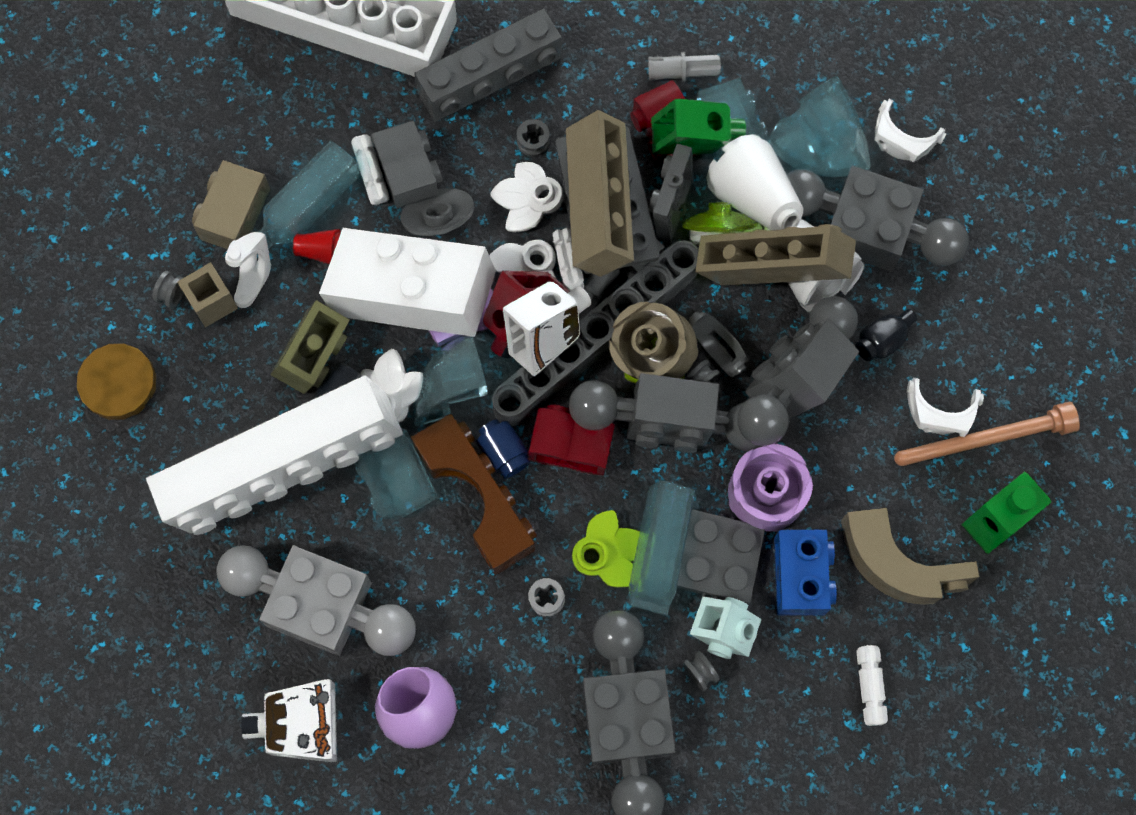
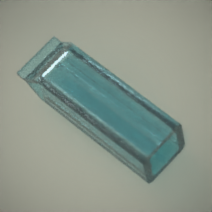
[259,140,361,249]
[629,481,696,616]

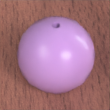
[375,667,457,748]

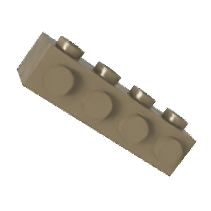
[566,110,634,277]
[695,224,856,285]

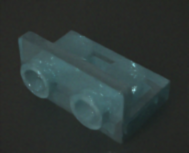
[355,428,438,520]

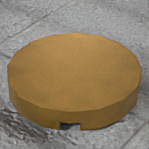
[77,344,156,420]

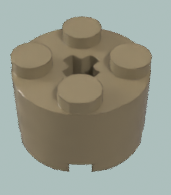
[609,302,698,379]

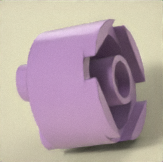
[728,444,813,532]

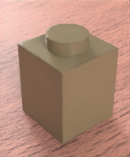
[177,262,238,328]

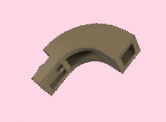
[841,508,979,605]

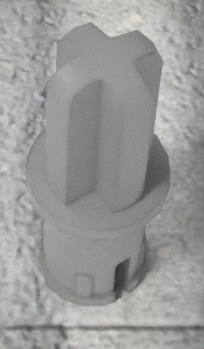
[648,52,721,82]

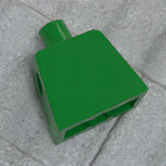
[651,99,746,154]
[961,471,1052,554]

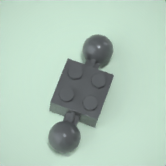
[787,165,969,272]
[737,296,859,446]
[569,373,762,453]
[582,610,675,815]

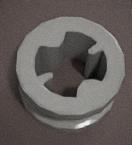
[529,578,565,616]

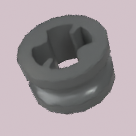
[517,119,550,157]
[152,271,184,309]
[685,360,720,383]
[682,651,720,692]

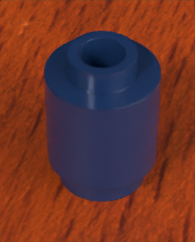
[476,419,530,479]

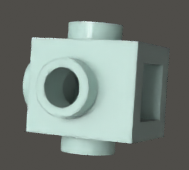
[690,597,761,659]

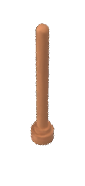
[894,401,1080,466]

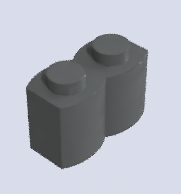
[371,121,442,208]

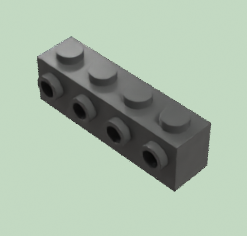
[414,9,562,122]

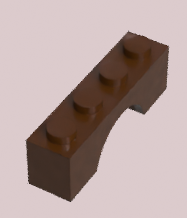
[411,413,537,576]

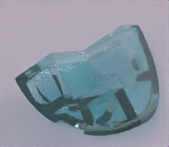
[768,75,870,177]
[413,336,488,426]

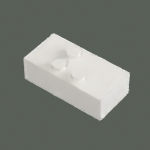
[319,228,496,337]

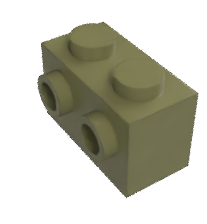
[270,300,349,394]

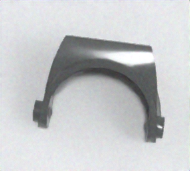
[689,311,751,378]

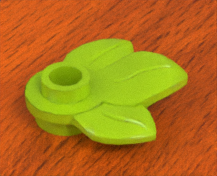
[572,510,648,588]

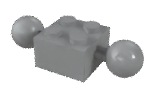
[216,545,416,656]

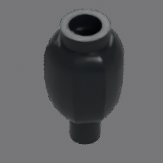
[855,309,917,361]

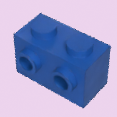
[774,530,837,616]

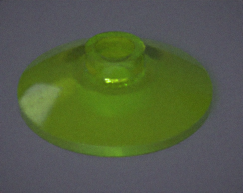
[682,202,758,232]

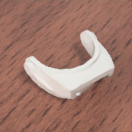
[875,99,947,162]
[225,232,271,308]
[907,378,984,437]

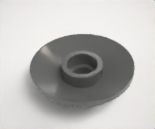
[400,188,474,236]

